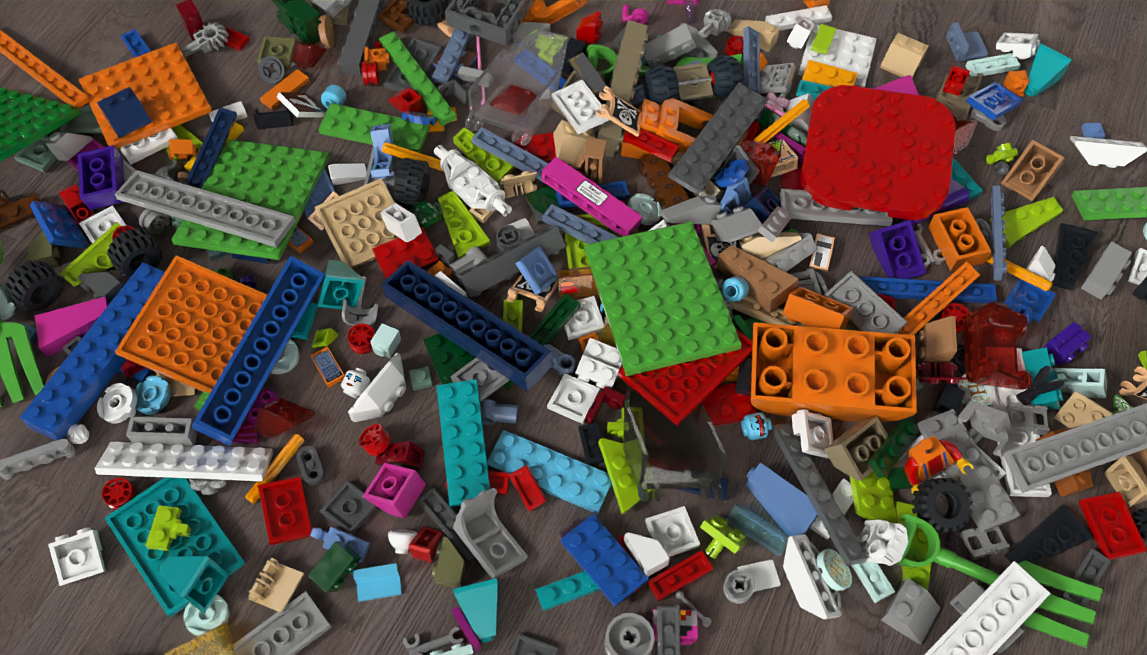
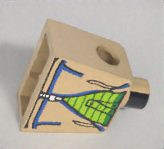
[760,138,798,179]

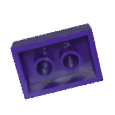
[78,146,125,210]

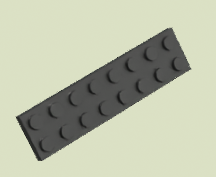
[668,83,768,196]

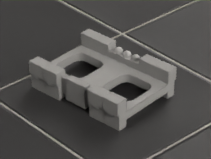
[1006,402,1050,435]
[959,526,1010,561]

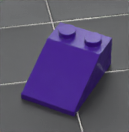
[868,220,926,279]

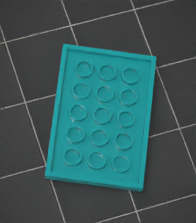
[104,477,246,618]

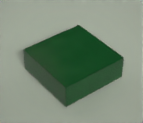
[887,467,913,491]

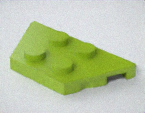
[598,438,656,514]
[850,471,898,524]

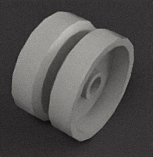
[604,613,655,655]

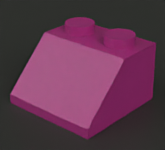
[363,463,426,519]

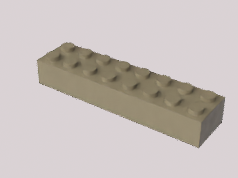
[596,20,649,158]

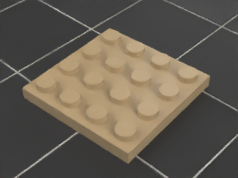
[314,179,398,269]

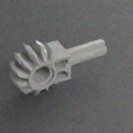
[698,9,732,40]
[180,22,229,58]

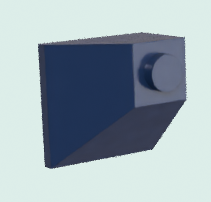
[743,185,781,225]

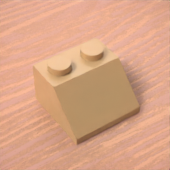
[880,33,929,78]
[553,120,595,164]
[1104,456,1147,508]

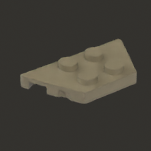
[936,74,984,124]

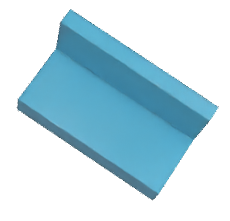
[353,563,402,602]

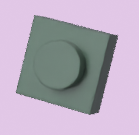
[409,366,433,391]

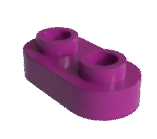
[247,389,279,426]

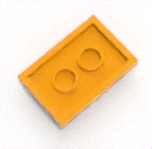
[802,60,858,87]

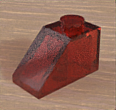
[291,42,327,69]

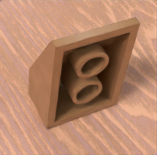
[1001,140,1064,202]

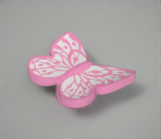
[765,92,790,116]

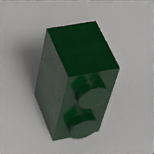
[308,541,361,593]

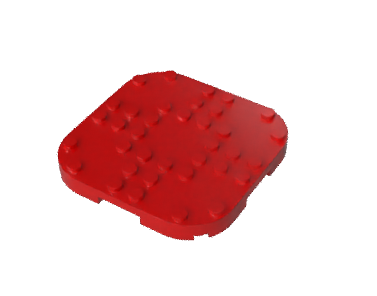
[801,85,956,220]

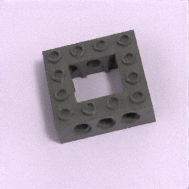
[445,0,534,46]

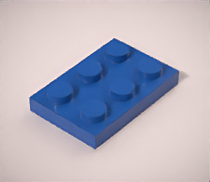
[966,81,1023,120]
[30,201,88,248]

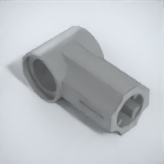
[450,246,487,277]

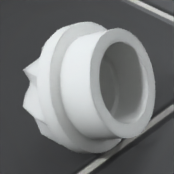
[67,424,89,444]

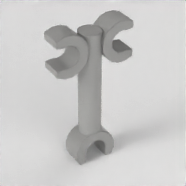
[913,224,946,269]
[403,627,464,655]

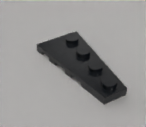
[1052,223,1098,290]
[1004,504,1093,565]

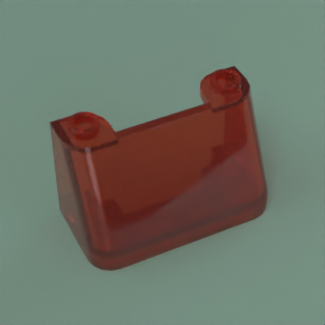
[963,301,1032,390]

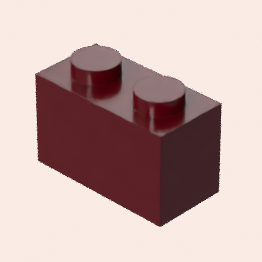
[176,0,204,41]

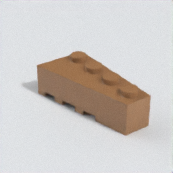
[717,245,799,313]

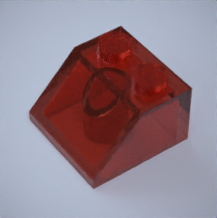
[740,140,781,186]

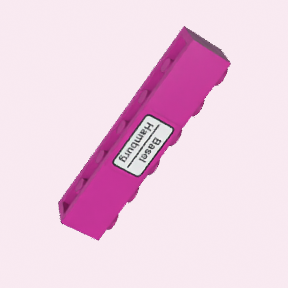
[542,157,642,237]

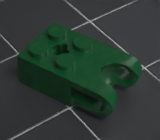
[272,0,321,47]

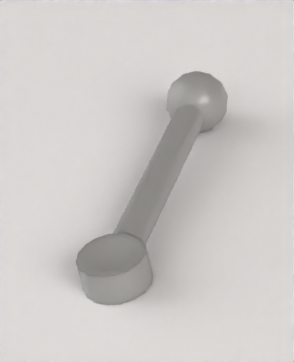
[676,591,711,627]

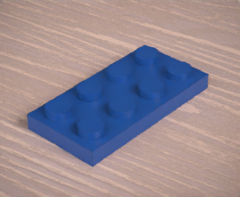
[560,514,649,608]

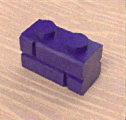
[1043,322,1091,366]

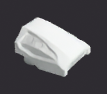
[858,520,908,566]

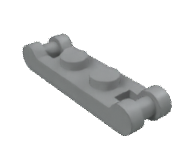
[0,438,76,480]

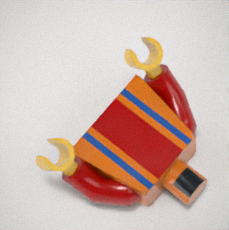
[904,436,973,494]

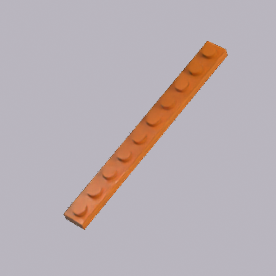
[0,30,90,108]

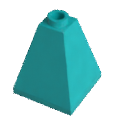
[1024,44,1072,97]
[317,260,364,309]
[159,556,229,614]
[453,578,498,643]

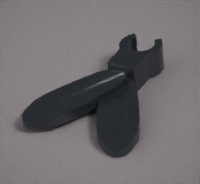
[1016,366,1065,406]

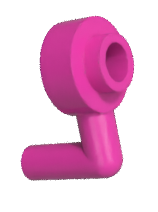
[622,5,649,24]

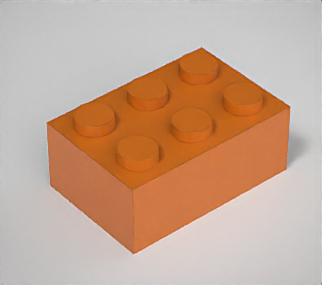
[928,207,992,271]
[782,286,853,330]

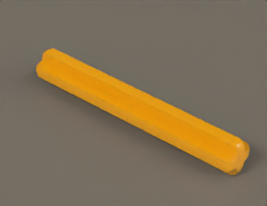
[753,99,810,148]
[382,142,444,172]
[986,252,1053,291]
[245,434,304,504]

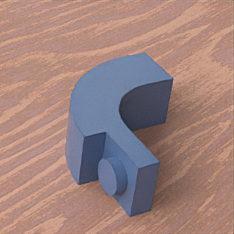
[370,124,396,179]

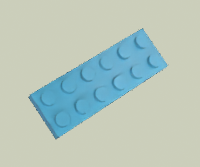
[487,430,612,514]

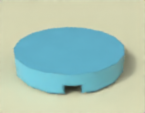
[135,376,172,415]

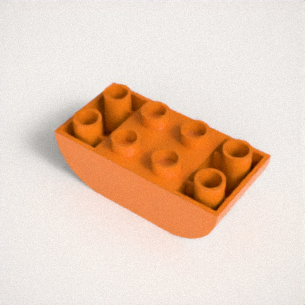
[751,322,917,422]

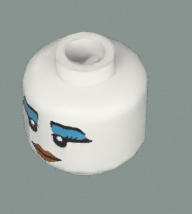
[341,368,371,399]

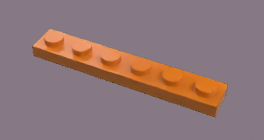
[896,261,980,335]

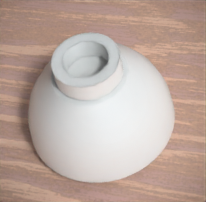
[388,529,417,554]

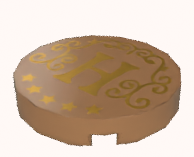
[318,15,335,49]

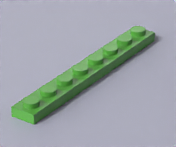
[379,32,456,126]

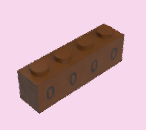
[639,154,690,209]

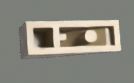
[726,19,780,52]
[739,232,802,259]

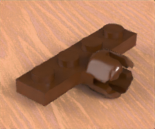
[0,190,41,230]

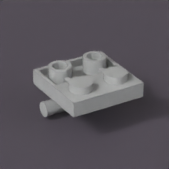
[760,63,796,98]

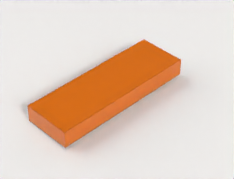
[260,69,310,111]

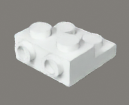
[996,33,1040,59]
[575,338,622,390]
[792,410,833,459]
[48,527,106,586]

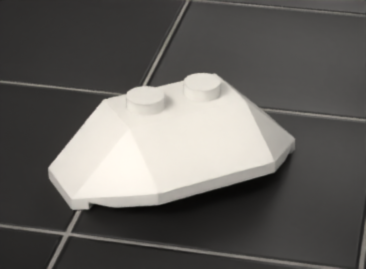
[1070,136,1147,168]
[348,352,406,422]
[783,534,842,619]

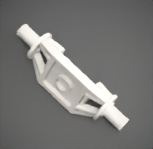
[434,145,512,216]

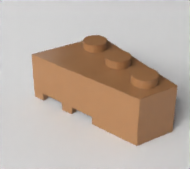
[572,138,607,184]

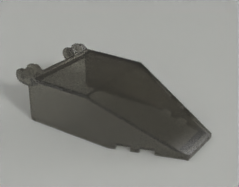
[623,385,726,502]

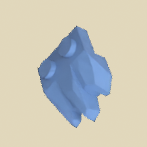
[719,176,752,214]

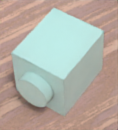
[371,324,401,358]

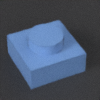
[1081,123,1105,139]

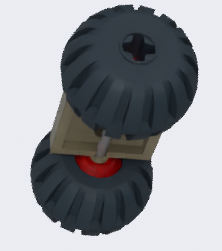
[644,55,743,105]

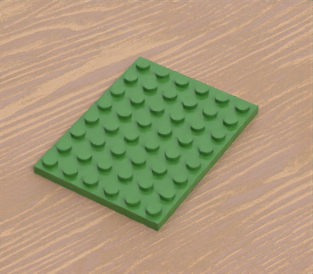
[171,139,330,260]
[584,222,742,376]

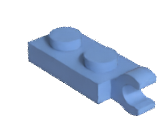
[310,527,370,563]

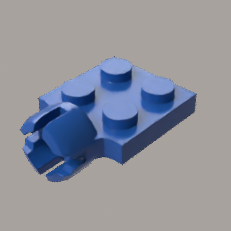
[1004,278,1056,329]

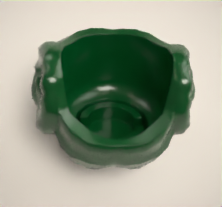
[411,201,443,229]

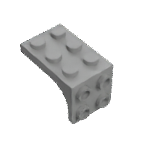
[453,488,528,579]

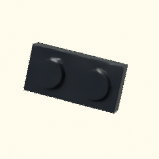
[735,356,752,396]
[578,422,604,465]

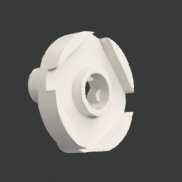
[97,383,137,424]

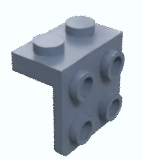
[946,23,988,61]

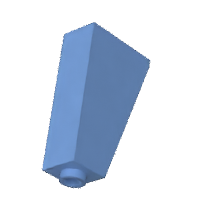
[746,463,818,537]

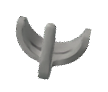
[342,276,378,326]

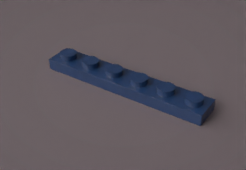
[185,107,237,189]

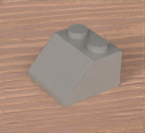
[711,206,762,242]
[881,578,940,645]

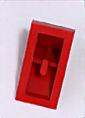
[409,526,443,563]

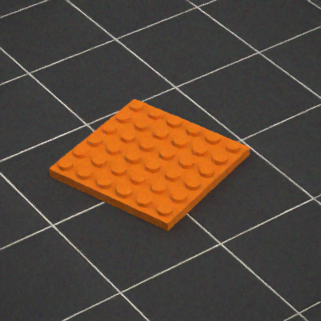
[78,43,212,149]
[115,255,267,393]

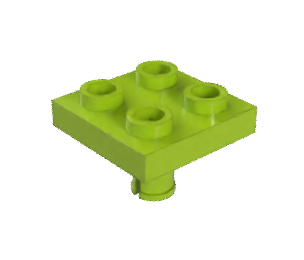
[700,515,749,559]

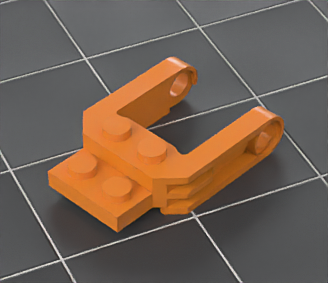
[520,0,588,25]
[640,98,714,154]

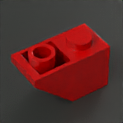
[576,11,603,45]
[942,65,970,96]
[388,88,424,119]
[58,184,94,225]

